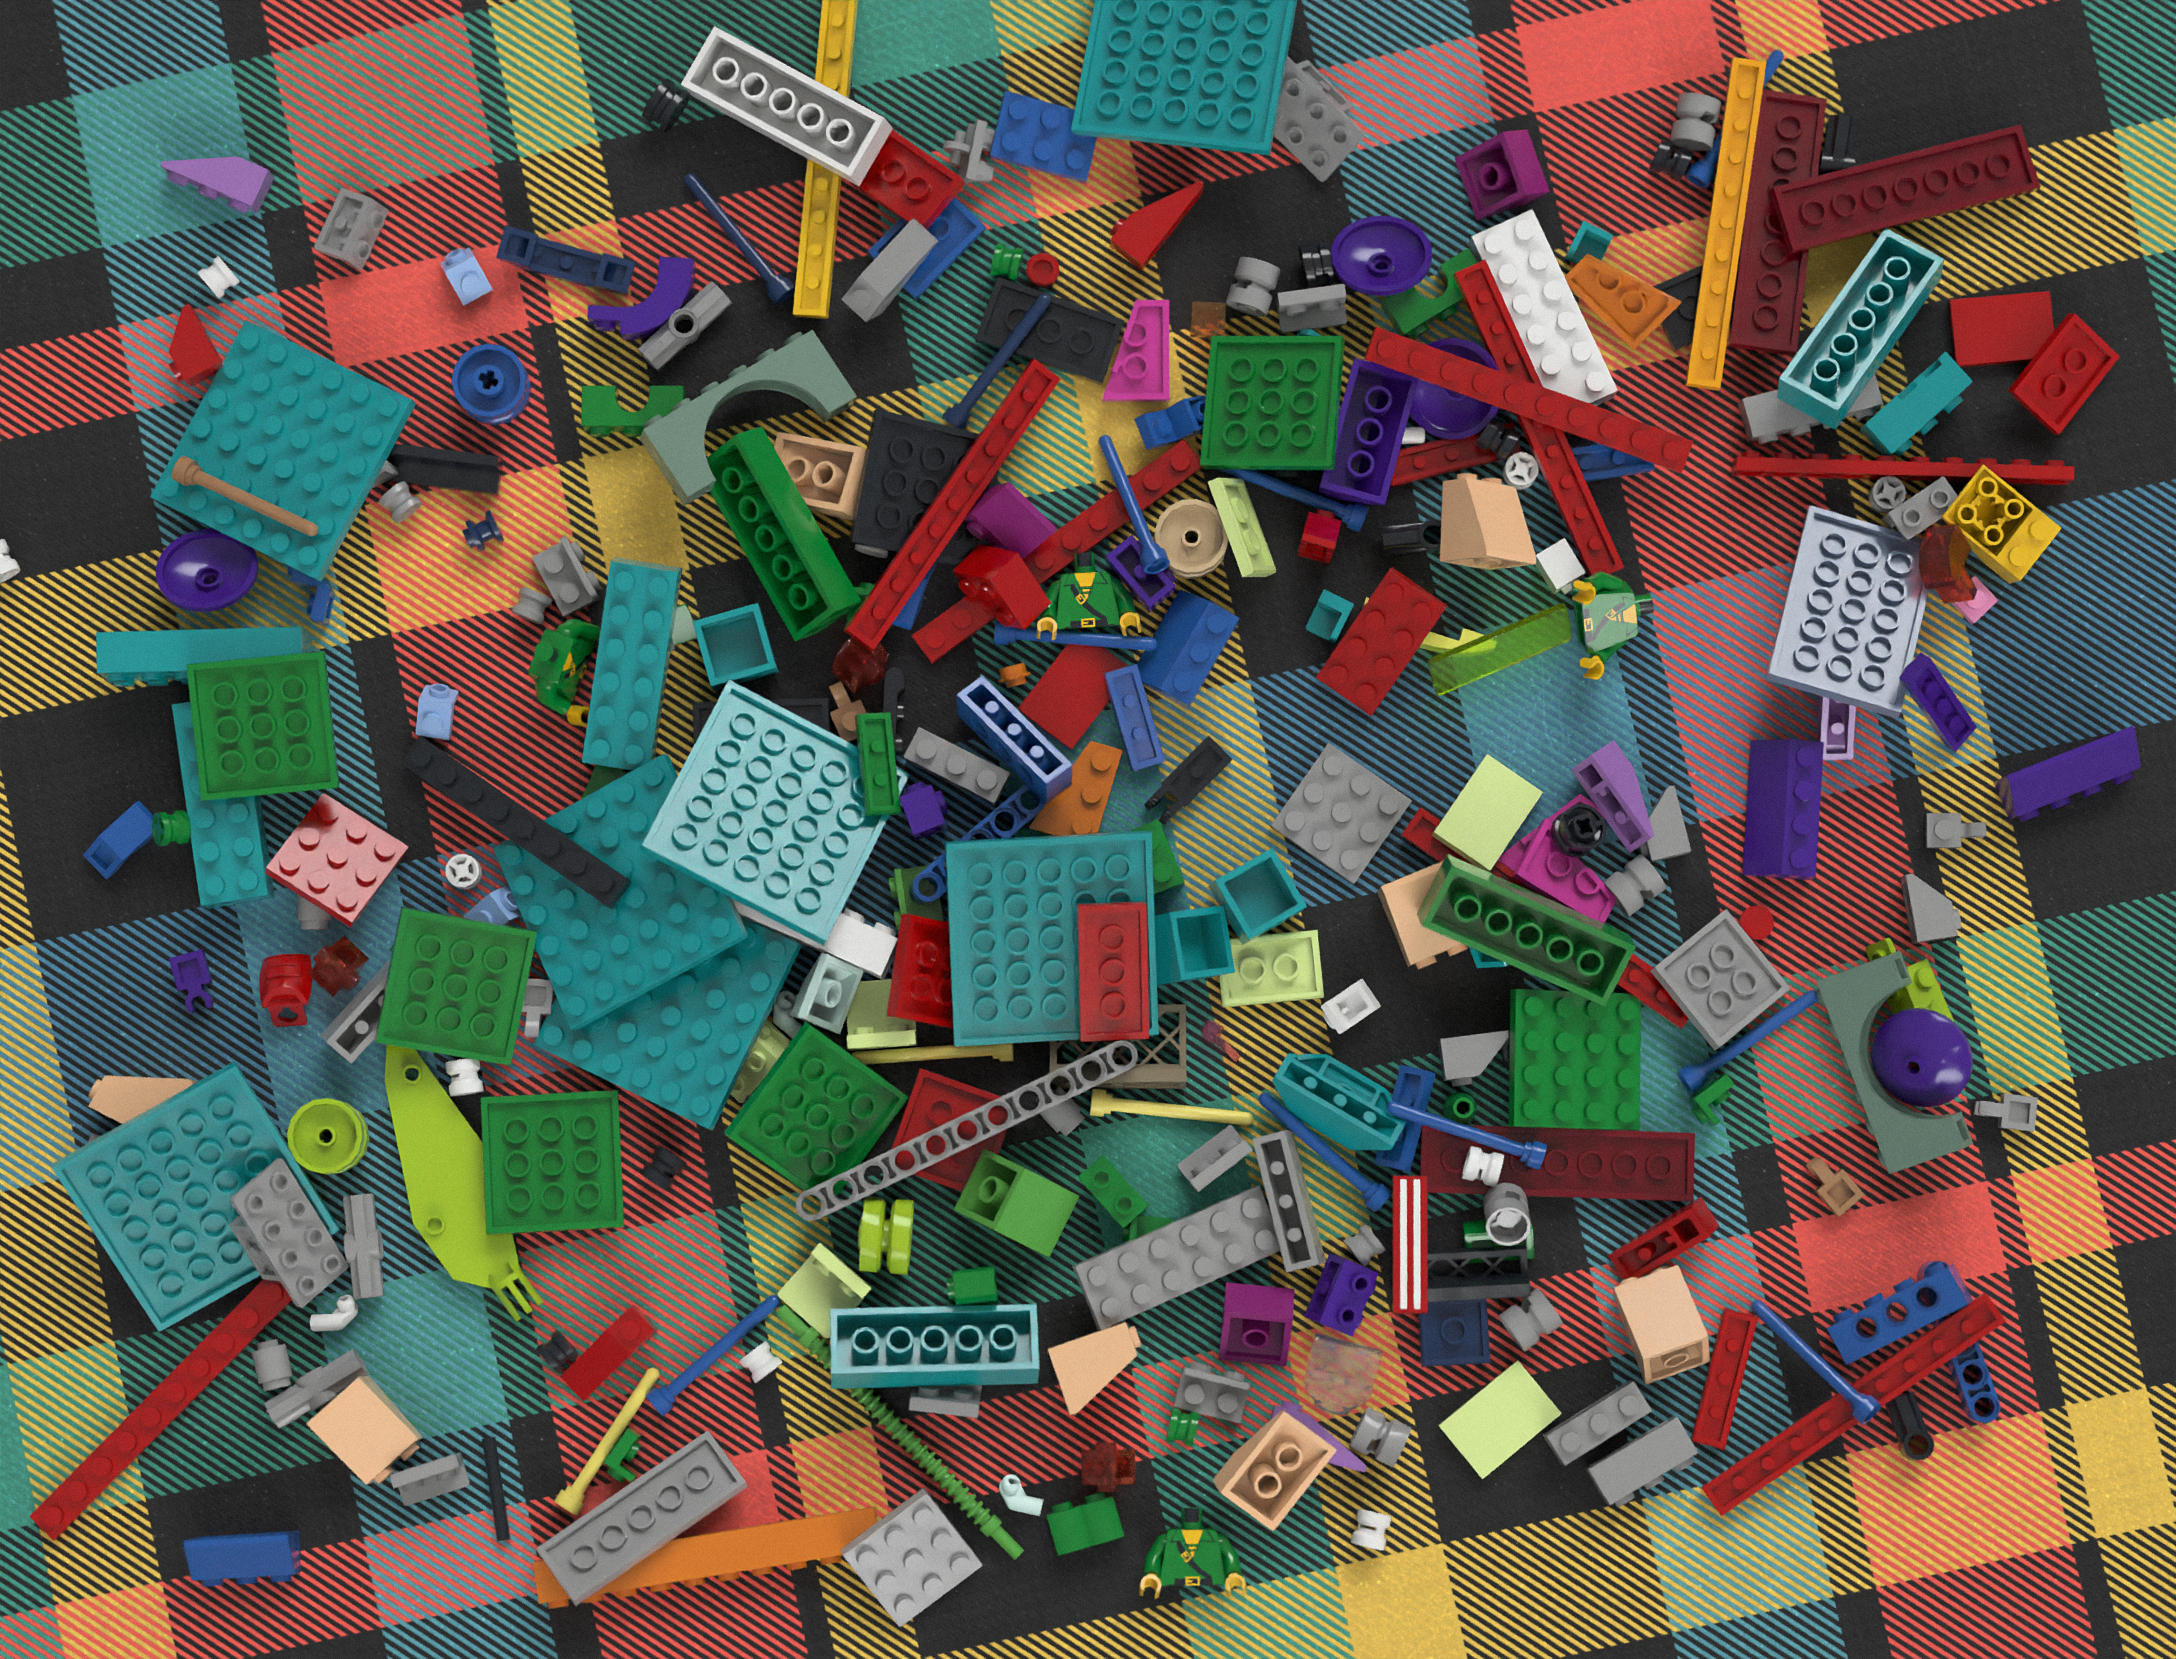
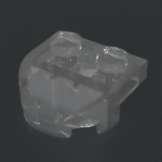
[1305,1333,1382,1415]

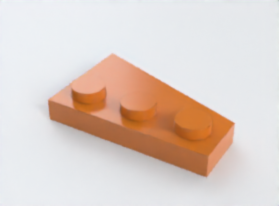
[1565,253,1682,350]
[1029,741,1123,836]

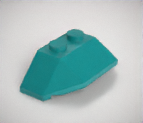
[1272,1053,1406,1150]

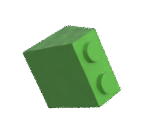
[954,1149,1079,1257]

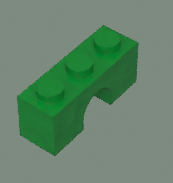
[1381,248,1478,340]
[581,386,686,437]

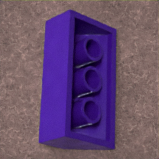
[1317,358,1419,506]
[1994,726,2141,822]
[1742,739,1824,880]

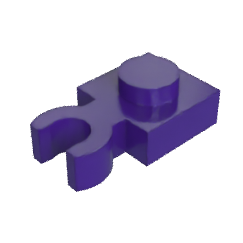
[169,949,214,1013]

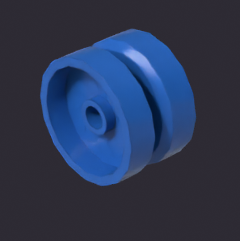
[452,344,531,425]

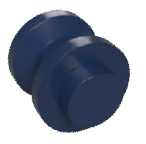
[462,510,504,552]

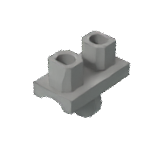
[943,119,994,185]

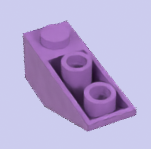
[160,157,274,214]

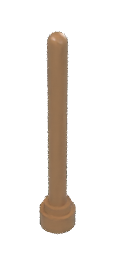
[172,456,318,536]

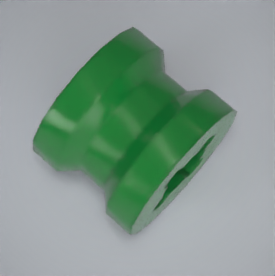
[990,243,1024,281]
[152,810,190,846]
[1166,1407,1200,1447]

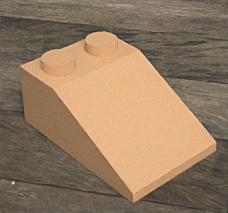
[774,432,866,520]
[1213,1410,1337,1531]

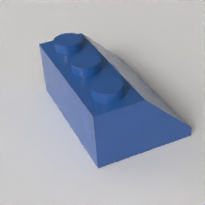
[1137,589,1240,710]
[184,1531,301,1586]

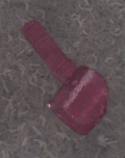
[1201,1020,1241,1062]

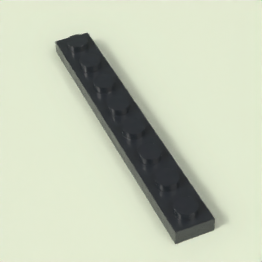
[401,736,631,910]

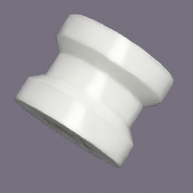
[197,256,240,299]
[1503,452,1539,490]
[446,854,482,890]
[739,1341,783,1383]

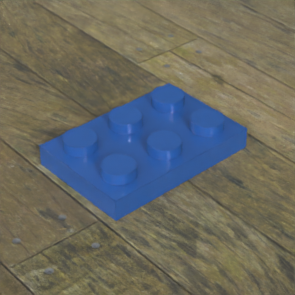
[988,91,1097,183]
[868,197,986,300]

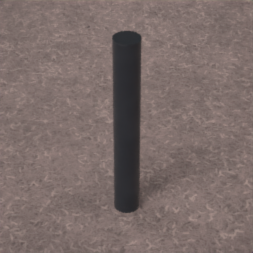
[482,1437,511,1541]

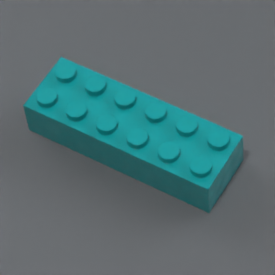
[1777,228,1944,430]
[582,557,683,770]
[96,627,313,687]
[172,702,275,909]
[830,1304,1039,1389]

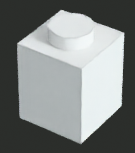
[1535,538,1586,595]

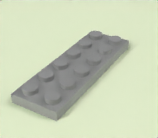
[1072,1186,1281,1330]
[536,1431,748,1606]

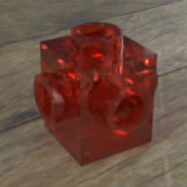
[831,638,889,694]
[309,936,369,997]
[1081,1442,1136,1492]

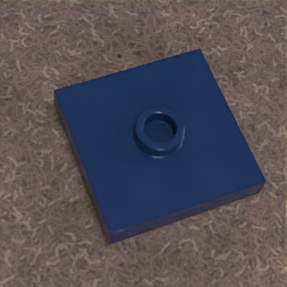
[1418,1299,1490,1367]

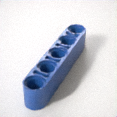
[909,785,1045,905]
[1917,1261,2000,1423]

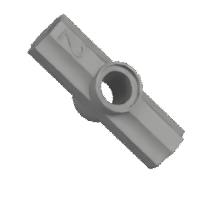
[638,281,732,372]
[343,1194,384,1299]
[264,1349,369,1428]

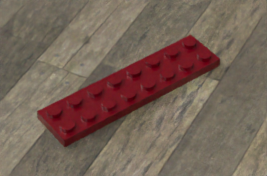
[1728,89,1827,356]
[1770,124,2041,254]
[1420,1125,1695,1202]

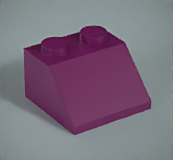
[1454,129,1550,220]
[964,482,1057,559]
[1218,1282,1294,1366]

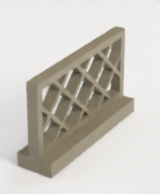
[1050,1004,1187,1089]

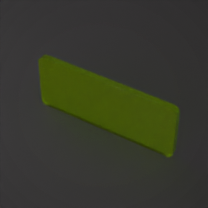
[1428,603,1572,695]

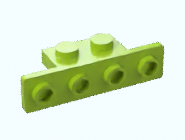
[1865,938,1954,1070]

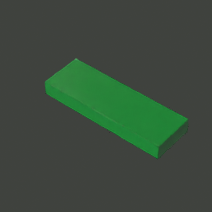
[855,712,901,816]

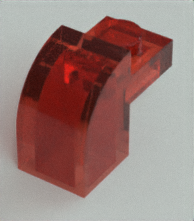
[1919,524,1978,604]

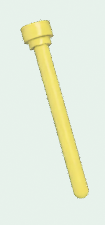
[851,1043,1014,1065]
[1090,1089,1253,1126]
[554,1368,659,1516]

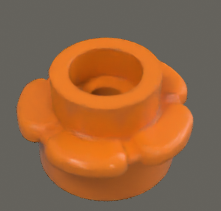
[998,662,1030,688]

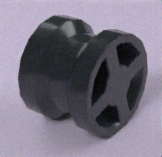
[536,1330,579,1373]

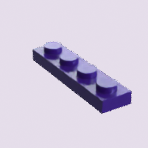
[1899,652,1977,752]

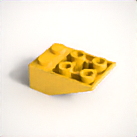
[1941,464,2061,584]

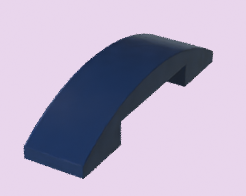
[496,225,636,295]

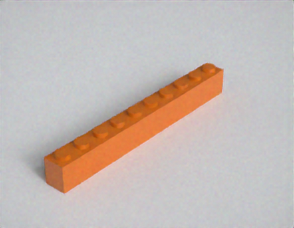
[533,1506,878,1609]

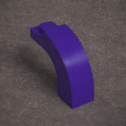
[587,257,696,340]

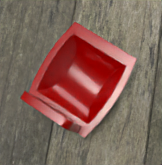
[259,954,313,1027]

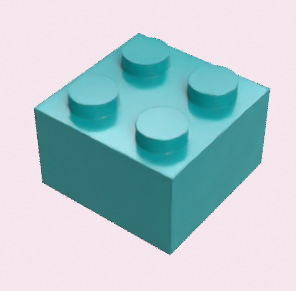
[693,603,779,691]
[1209,848,1307,945]
[1155,905,1235,985]

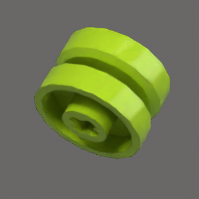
[287,1098,369,1175]
[858,1197,914,1275]

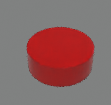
[1026,253,1059,288]
[1738,906,1774,940]

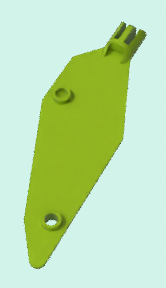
[384,1045,544,1322]

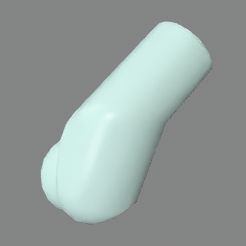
[773,991,802,1039]
[999,1474,1043,1516]

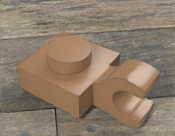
[829,681,866,742]
[1805,1157,1864,1217]

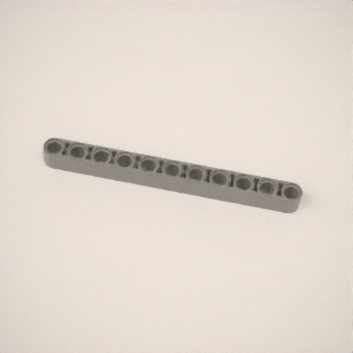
[796,1040,1138,1221]

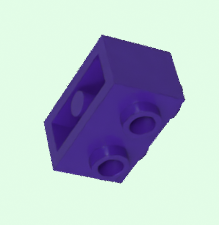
[1106,535,1176,613]
[899,782,948,841]
[1304,1253,1378,1337]

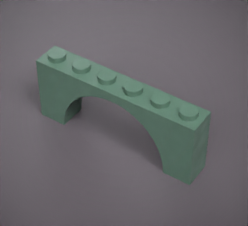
[640,330,857,506]
[1816,951,1974,1174]

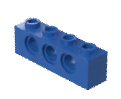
[957,675,1072,804]
[1827,1262,1973,1365]

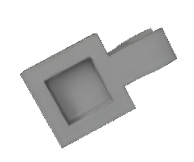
[1925,813,1986,848]
[521,978,554,1039]
[1973,1093,2038,1132]

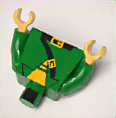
[1036,553,1142,640]
[1571,571,1654,680]
[528,619,601,727]
[1139,1507,1247,1599]

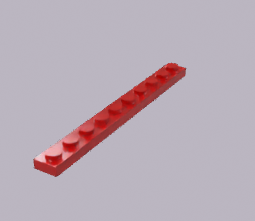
[1453,259,1624,577]
[1364,327,1693,473]
[844,359,1060,651]
[912,439,1203,664]
[1732,452,2074,485]
[1401,807,1689,1029]
[29,1279,292,1541]
[1701,1293,2006,1516]

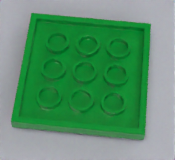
[1200,336,1345,470]
[186,651,340,801]
[374,907,537,1066]
[1509,989,1641,1131]
[724,1022,909,1202]
[481,1090,624,1235]

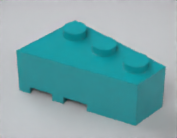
[1860,352,1973,458]

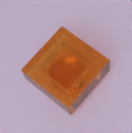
[1190,301,1226,338]

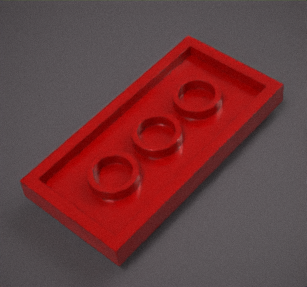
[1316,567,1448,716]
[1077,902,1149,1042]

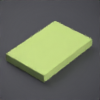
[1208,478,1276,577]
[1431,754,1543,872]
[1219,930,1324,1008]
[1438,1360,1562,1479]

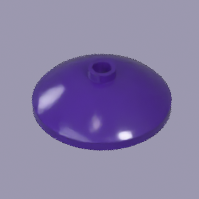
[1331,216,1432,296]
[1410,338,1499,440]
[156,528,259,612]
[1871,1008,1973,1107]

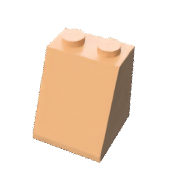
[1440,473,1536,570]
[1377,861,1468,969]
[88,1076,199,1124]
[1614,1265,1710,1385]
[1048,1321,1141,1415]
[307,1376,423,1485]

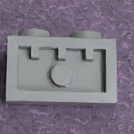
[314,188,388,270]
[1276,284,1347,334]
[1881,476,1958,541]
[532,536,601,618]
[1178,1125,1252,1192]
[1173,1362,1250,1423]
[909,1385,982,1418]
[389,1452,470,1506]

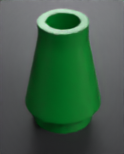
[1443,1092,1477,1125]

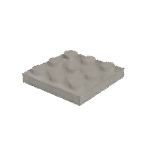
[1270,743,1412,885]
[1650,909,1791,1050]
[840,1488,983,1627]

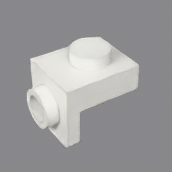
[1321,979,1381,1034]

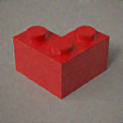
[953,544,1051,630]

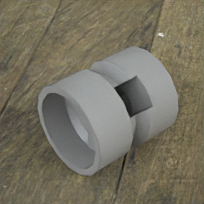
[1670,93,1722,151]
[1226,257,1281,317]
[1603,854,1667,917]
[1483,1183,1531,1246]
[1498,1288,1563,1352]
[1349,1407,1411,1467]

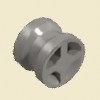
[1868,476,1906,514]
[379,481,422,524]
[511,587,553,625]
[1343,1224,1385,1267]

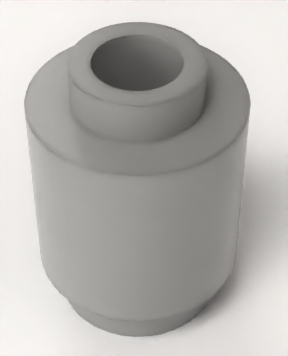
[297,894,332,930]
[1035,1086,1085,1137]
[252,1339,293,1392]

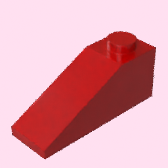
[1109,181,1204,271]
[1297,509,1342,564]
[1608,1197,1720,1280]
[560,1305,658,1402]

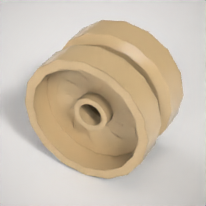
[1154,499,1229,579]

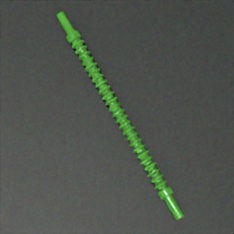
[776,1304,1024,1560]

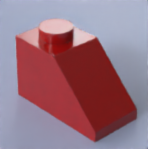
[169,304,224,387]

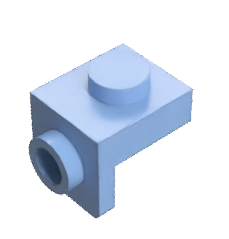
[440,248,493,305]
[415,684,459,740]
[464,886,522,925]

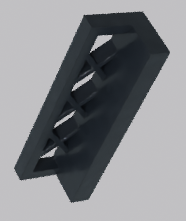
[386,444,503,496]
[1389,1245,1531,1302]

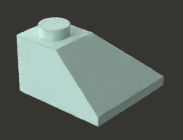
[790,953,864,1034]

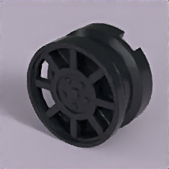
[642,78,691,133]
[1299,240,1334,289]
[1551,804,1606,858]

